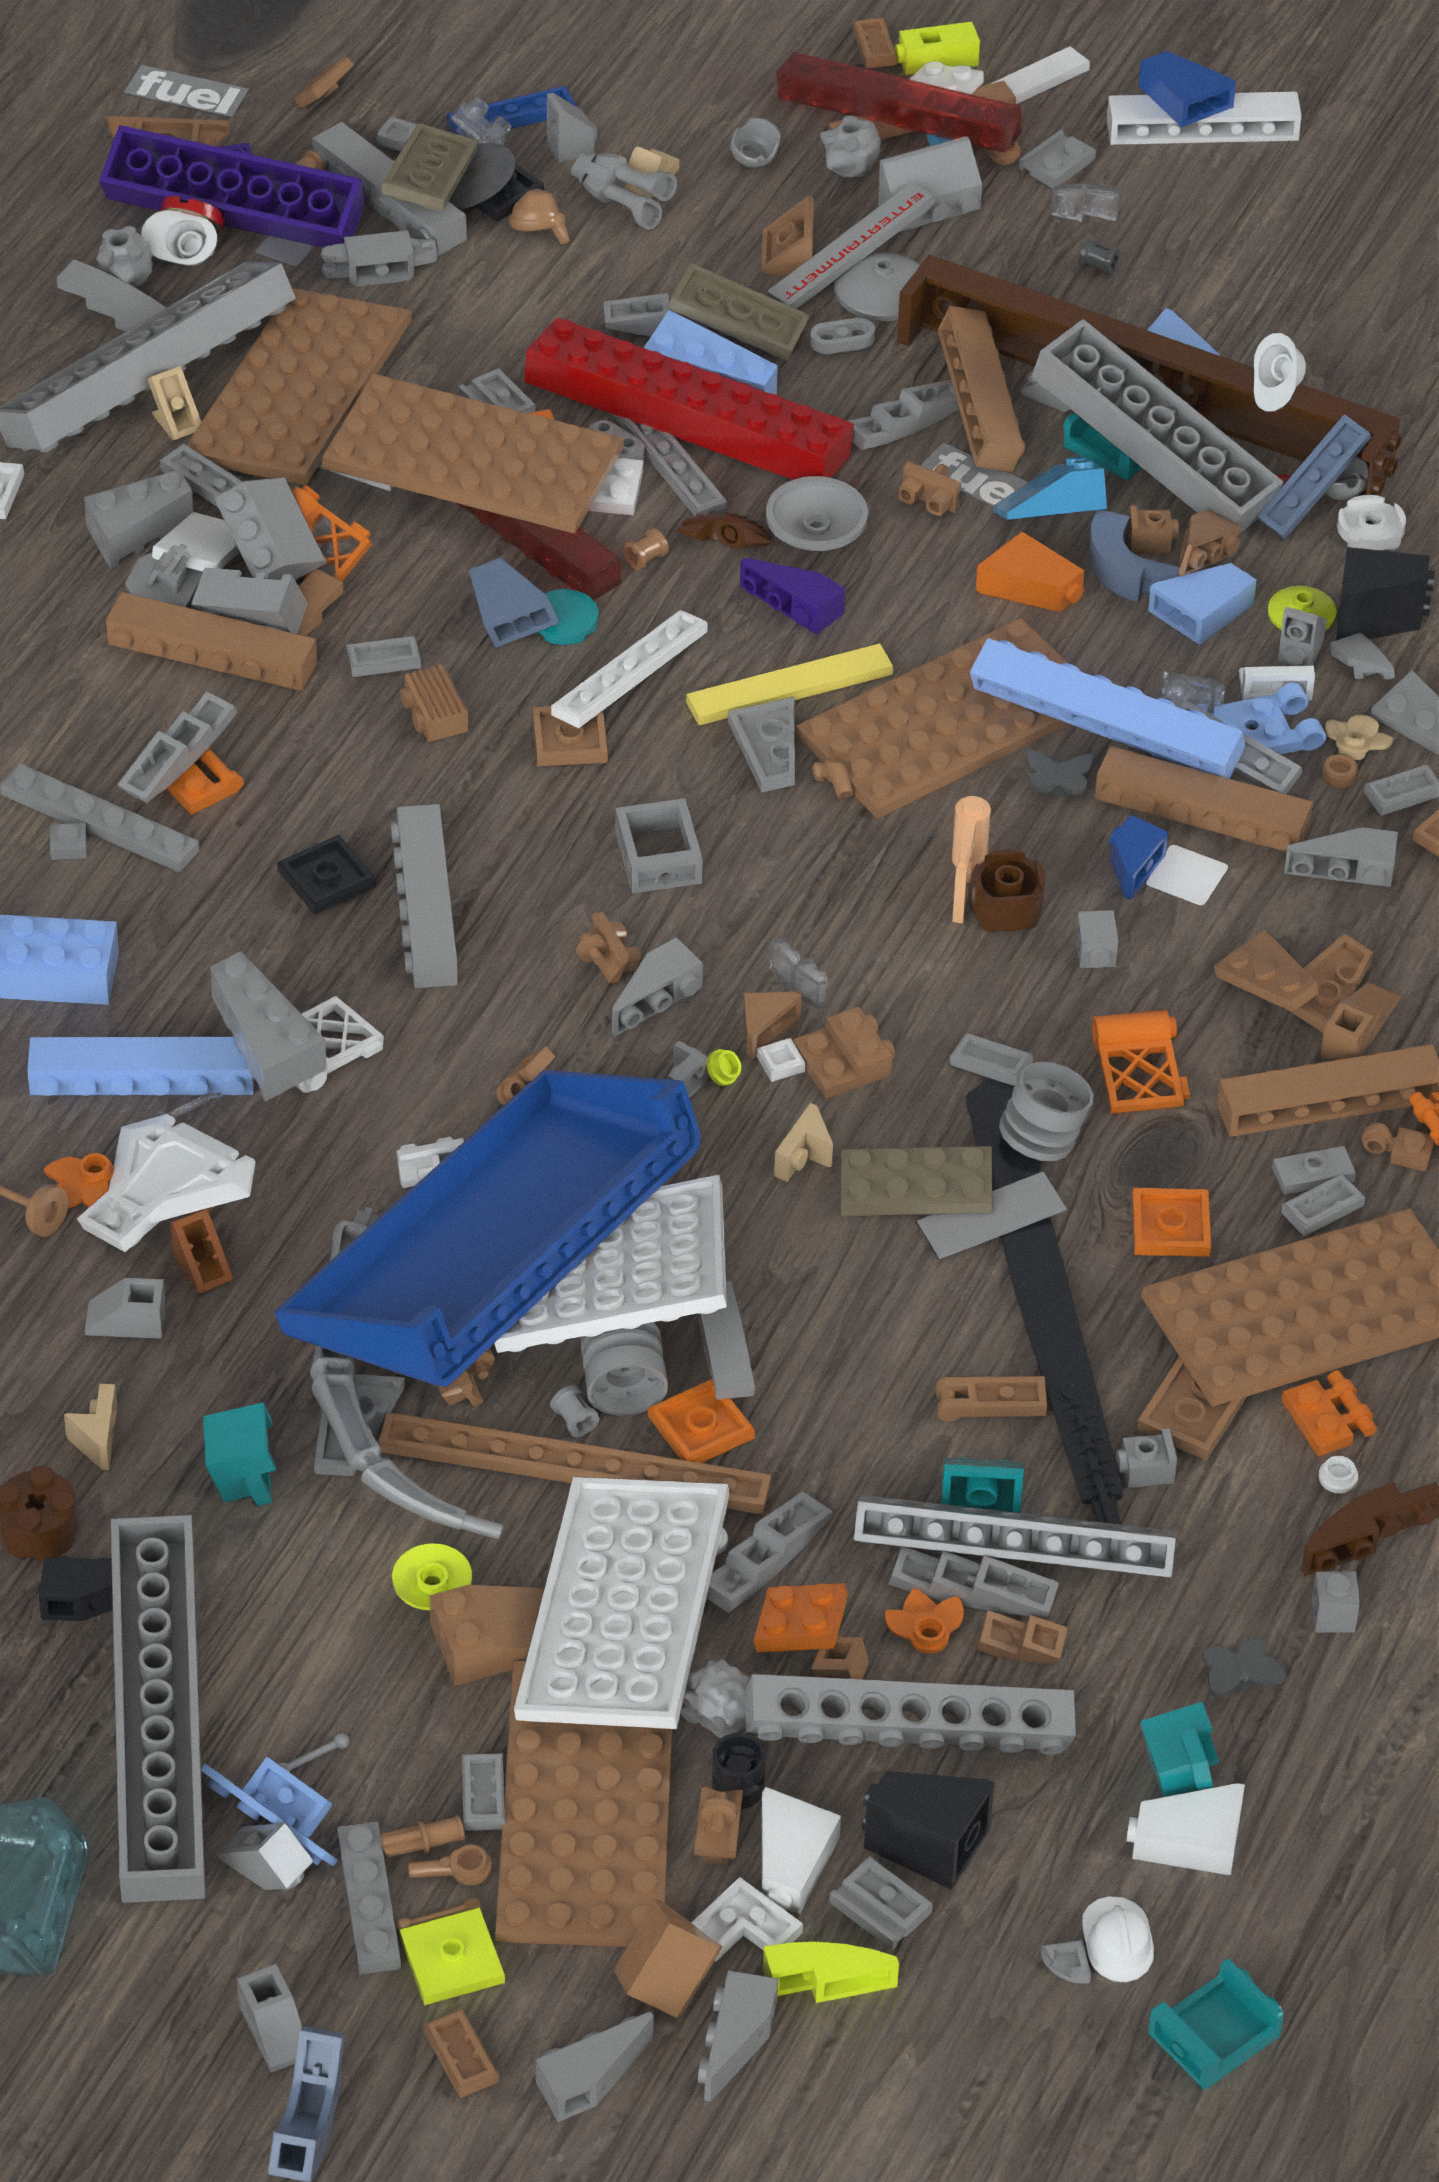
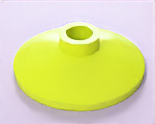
[1268,586,1337,630]
[392,1544,472,1610]

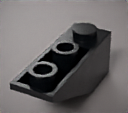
[39,1556,113,1621]

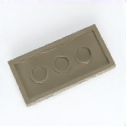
[381,123,479,211]
[668,263,810,361]
[841,1146,992,1216]

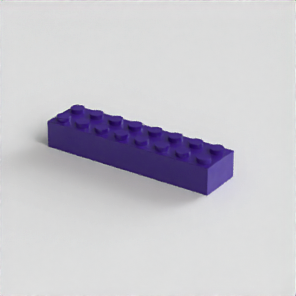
[99,125,367,248]

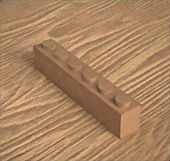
[937,306,1025,472]
[106,592,317,691]
[1095,746,1313,852]
[1217,1044,1439,1137]

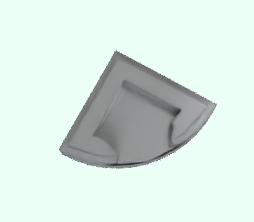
[1041,1940,1091,1984]

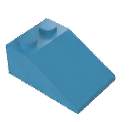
[993,456,1107,520]

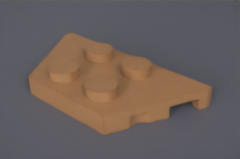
[107,116,230,147]

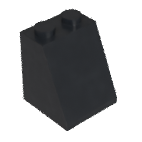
[1336,547,1435,640]
[861,1771,994,1890]

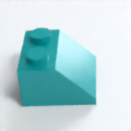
[941,1457,1024,1513]

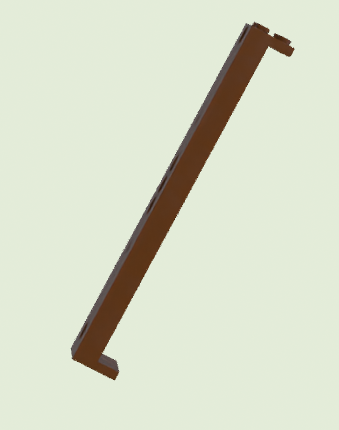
[897,254,1402,496]

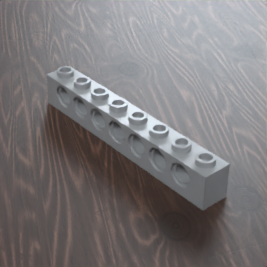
[854,1495,1176,1578]
[745,1674,1076,1755]

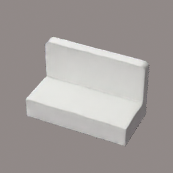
[1239,666,1315,700]

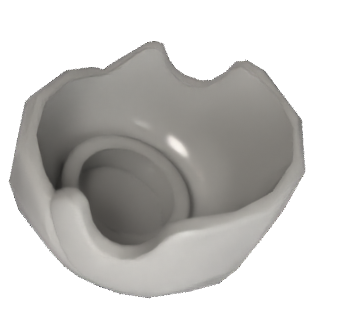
[730,117,781,168]
[1325,456,1369,501]

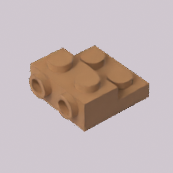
[793,1007,895,1099]

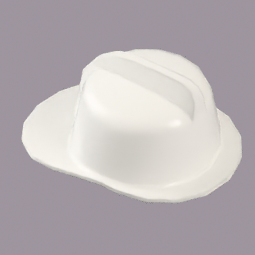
[141,210,217,266]
[1254,333,1306,412]
[1082,1896,1154,1982]

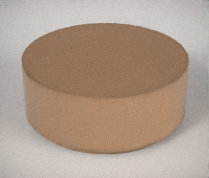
[1322,754,1358,788]

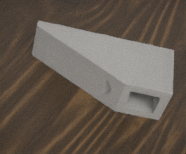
[1284,827,1398,887]
[612,938,703,1036]
[698,1971,778,2102]
[535,2011,654,2122]

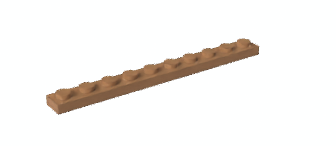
[378,1412,771,1515]

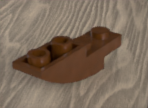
[1301,1482,1439,1576]

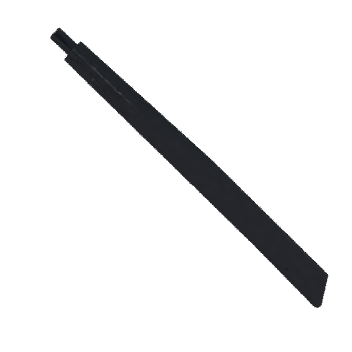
[966,1078,1123,1525]

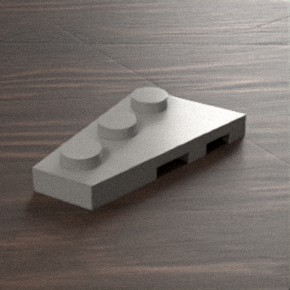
[1371,670,1439,755]

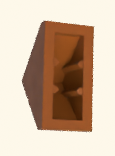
[171,1209,234,1294]

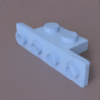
[201,1757,338,1867]

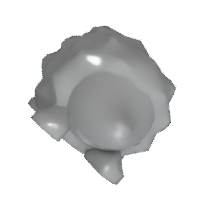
[820,115,882,178]
[96,226,153,287]
[680,1660,750,1739]

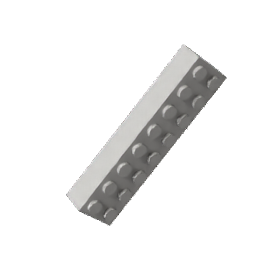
[1032,319,1283,534]

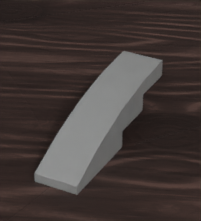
[57,259,166,332]
[603,293,729,337]
[848,380,959,450]
[118,691,237,803]
[697,1281,755,1400]
[706,1491,833,1613]
[888,1546,1059,1618]

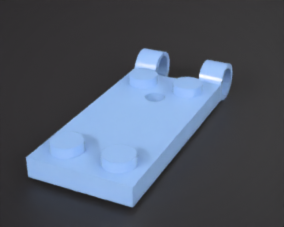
[1151,683,1326,765]

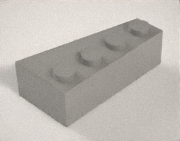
[210,951,327,1102]

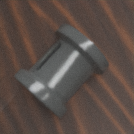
[1079,238,1121,276]

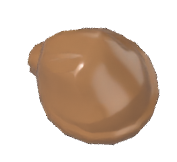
[508,188,570,245]

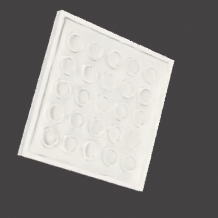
[495,1175,727,1353]

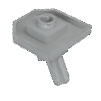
[125,544,203,608]

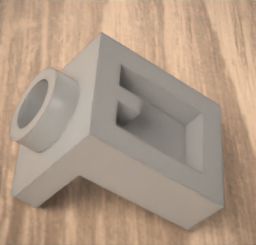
[667,1041,707,1098]

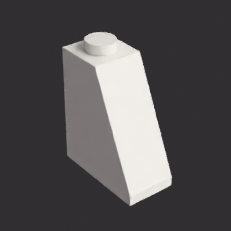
[1127,1783,1245,1876]
[761,1787,841,1915]

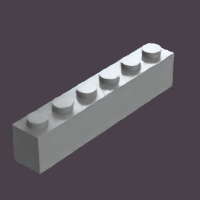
[312,122,467,256]
[391,804,458,988]

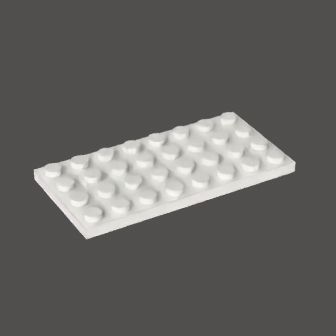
[514,1477,730,1729]

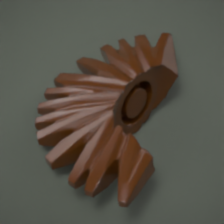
[677,511,770,549]

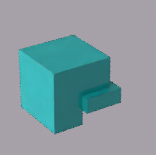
[203,1402,276,1506]
[1140,1702,1219,1797]

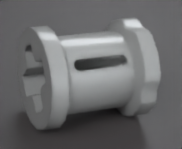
[550,1385,600,1437]

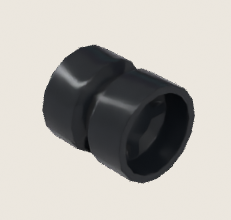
[712,1733,766,1810]

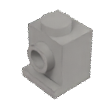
[1116,1428,1177,1488]

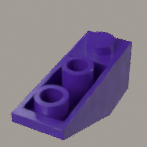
[740,558,845,634]

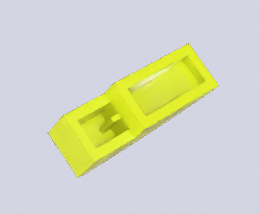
[763,1942,899,2003]

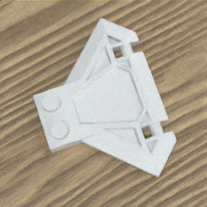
[77,1114,256,1252]

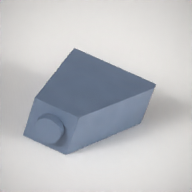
[469,557,560,648]

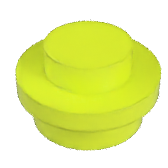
[707,1049,741,1086]

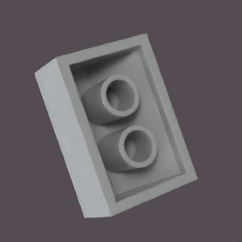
[878,136,982,232]
[214,477,327,580]

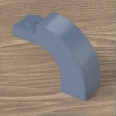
[1089,509,1180,602]
[268,2026,346,2182]

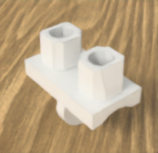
[397,1136,464,1188]

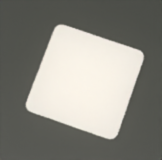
[1146,845,1228,905]

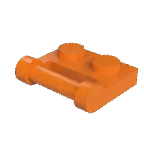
[166,745,244,815]

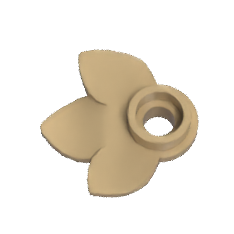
[1325,715,1393,760]

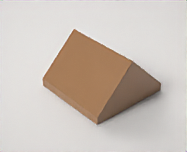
[761,195,814,276]
[614,1899,723,2018]

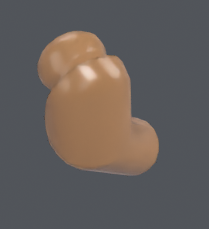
[812,759,854,799]

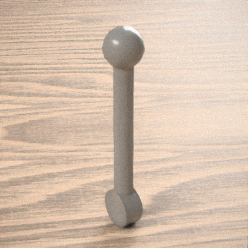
[277,1733,350,1773]

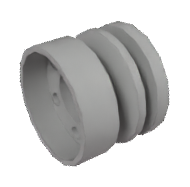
[999,1062,1094,1161]
[581,1322,668,1416]

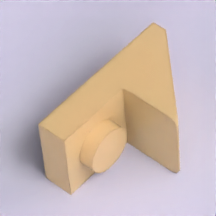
[623,146,679,198]
[147,366,201,441]
[774,1103,833,1182]
[64,1384,118,1470]

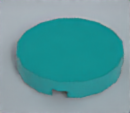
[535,589,599,645]

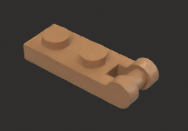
[936,1376,1047,1422]

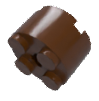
[971,849,1045,932]
[0,1466,78,1562]

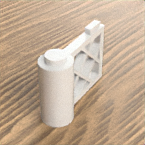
[296,996,384,1093]

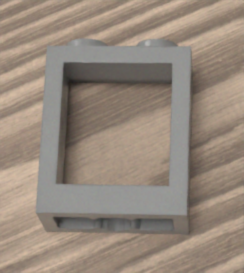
[615,798,703,893]

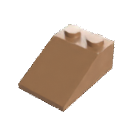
[429,1585,545,1686]

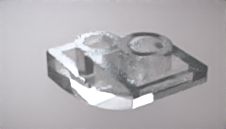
[1051,184,1121,222]
[770,937,829,1009]

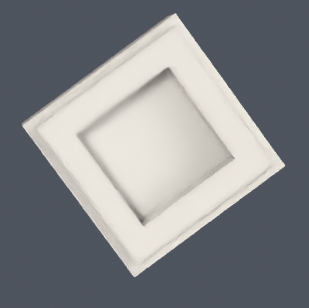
[757,1038,805,1082]

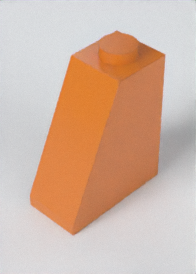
[976,532,1084,612]

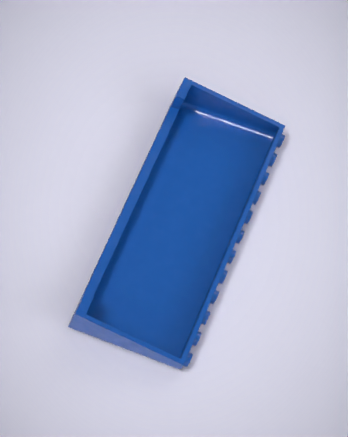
[274,1070,701,1387]

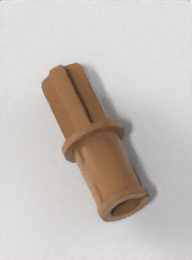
[380,1815,465,1857]

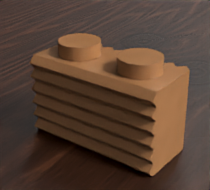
[401,664,468,742]

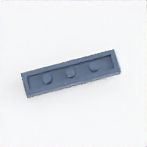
[1257,414,1372,540]

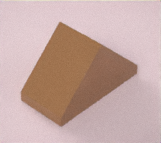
[743,992,801,1060]

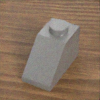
[547,93,598,163]
[216,1823,313,1890]

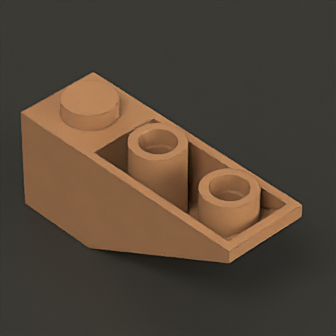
[1178,509,1241,576]
[1320,982,1401,1061]

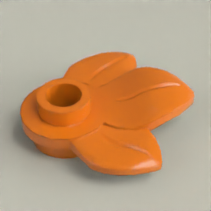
[43,1153,114,1208]
[885,1588,964,1654]

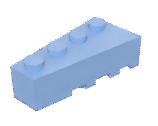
[644,310,778,394]

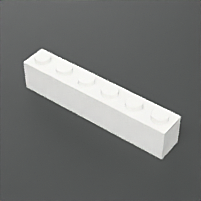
[1107,92,1302,145]

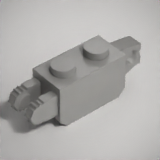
[321,230,437,287]

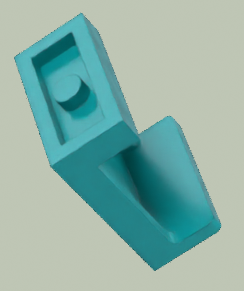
[1063,413,1142,481]
[1148,1958,1284,2090]

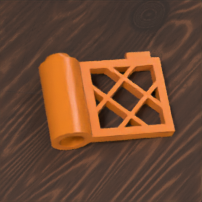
[292,485,372,582]
[1092,1010,1190,1114]

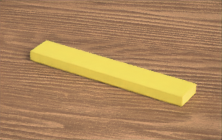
[686,644,893,725]

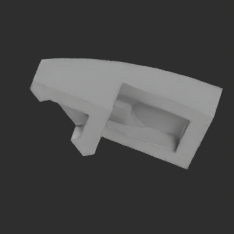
[1330,633,1395,679]

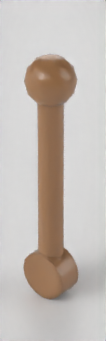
[396,1899,481,1932]

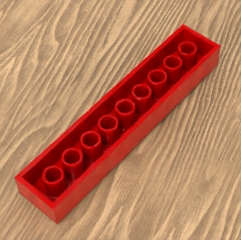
[524,317,854,480]

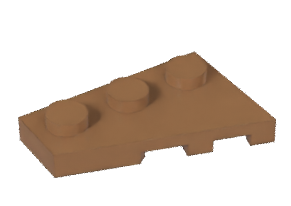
[1214,929,1319,1012]
[1290,934,1373,1033]

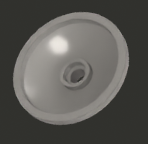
[834,252,920,321]
[766,476,868,552]

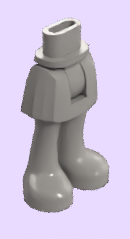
[571,152,677,230]

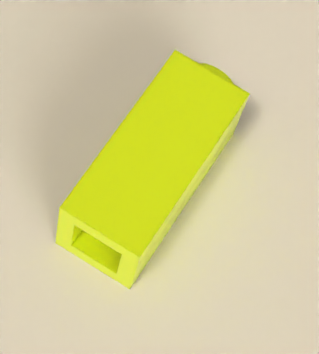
[894,22,980,75]

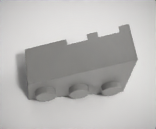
[84,469,193,570]
[191,567,308,634]

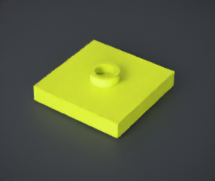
[399,1908,505,2006]

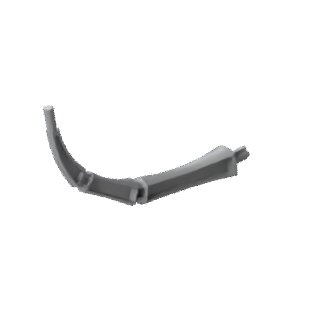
[310,1207,504,1540]

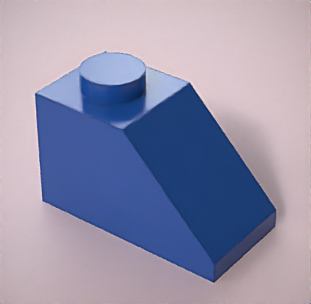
[1109,815,1168,900]

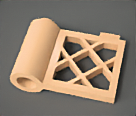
[952,796,991,923]

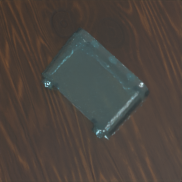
[0,1797,87,1977]

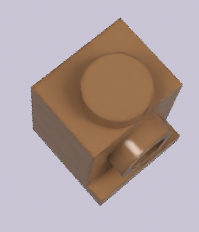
[1128,505,1179,554]
[811,1637,869,1680]

